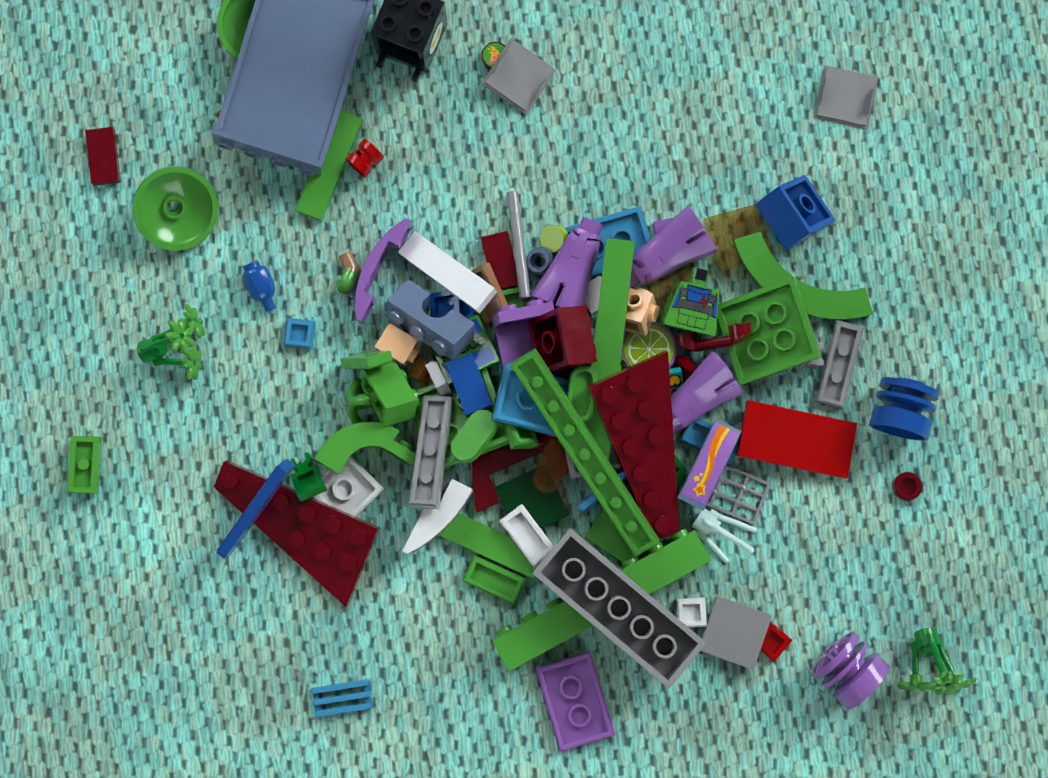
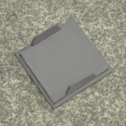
[481,38,556,115]
[813,65,879,129]

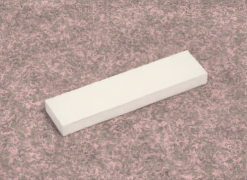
[398,231,497,314]

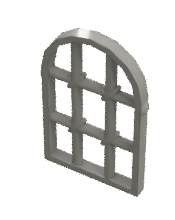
[707,464,771,525]

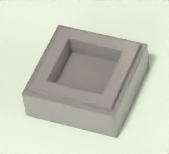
[425,361,451,397]

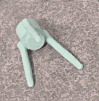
[691,509,757,563]

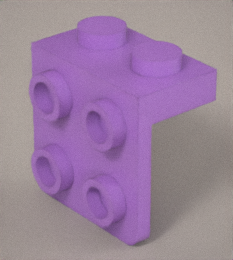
[491,299,554,368]

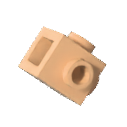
[624,288,659,336]

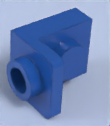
[430,290,474,319]

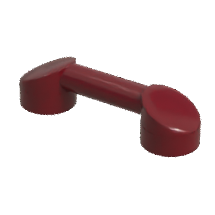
[674,323,752,352]

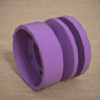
[811,631,890,710]

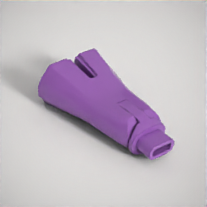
[630,205,718,288]
[531,217,603,308]
[671,351,743,433]

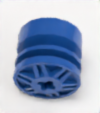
[869,377,940,441]

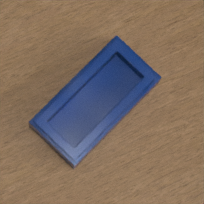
[445,353,493,417]

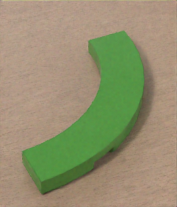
[733,231,873,319]

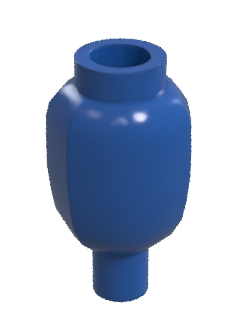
[242,260,276,312]

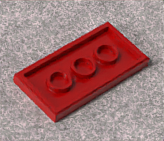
[736,400,857,479]

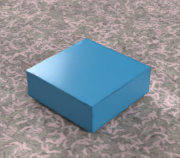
[283,318,316,350]

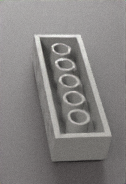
[532,528,706,689]

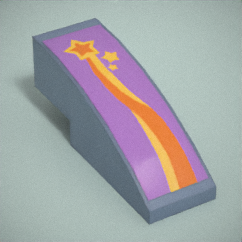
[678,419,741,511]

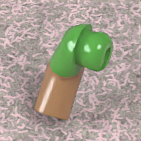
[336,251,361,294]

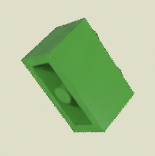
[361,359,419,427]

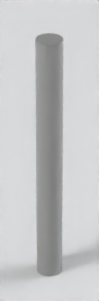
[507,191,531,300]

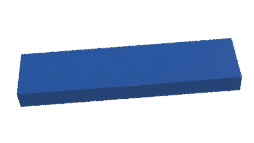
[217,459,296,559]

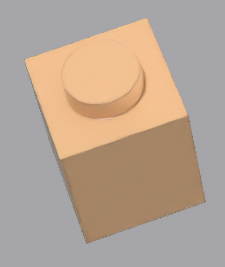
[375,323,421,368]

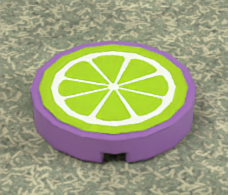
[622,322,677,368]

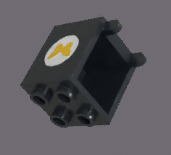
[370,0,448,83]

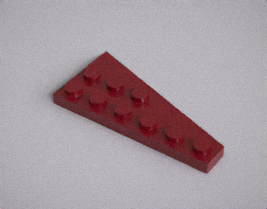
[587,351,680,540]
[214,460,380,607]

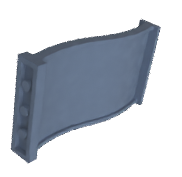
[212,0,375,176]

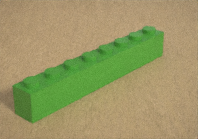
[492,528,711,671]

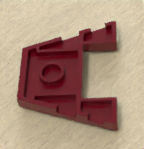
[472,440,569,512]

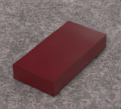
[85,126,121,186]
[481,231,518,290]

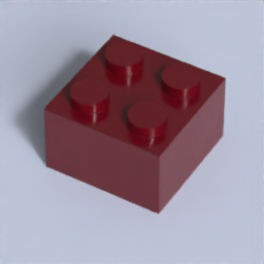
[528,305,597,375]

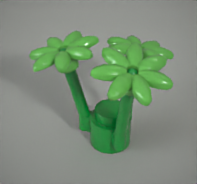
[137,304,206,380]
[897,628,977,696]

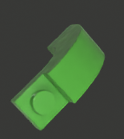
[313,422,415,474]

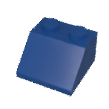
[755,175,836,250]

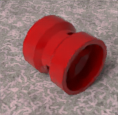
[345,138,384,178]

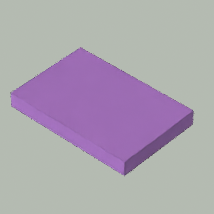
[536,651,615,752]

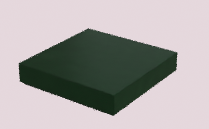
[494,464,569,528]

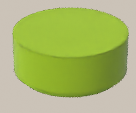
[540,225,568,253]

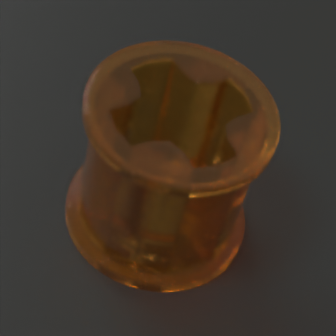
[407,357,430,385]

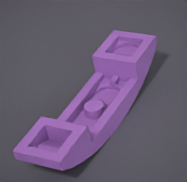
[355,218,413,325]

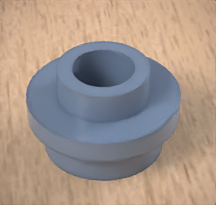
[527,247,554,275]

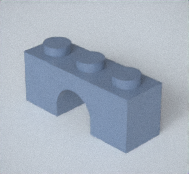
[386,279,475,361]

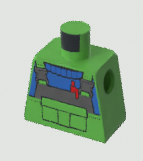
[658,267,719,336]

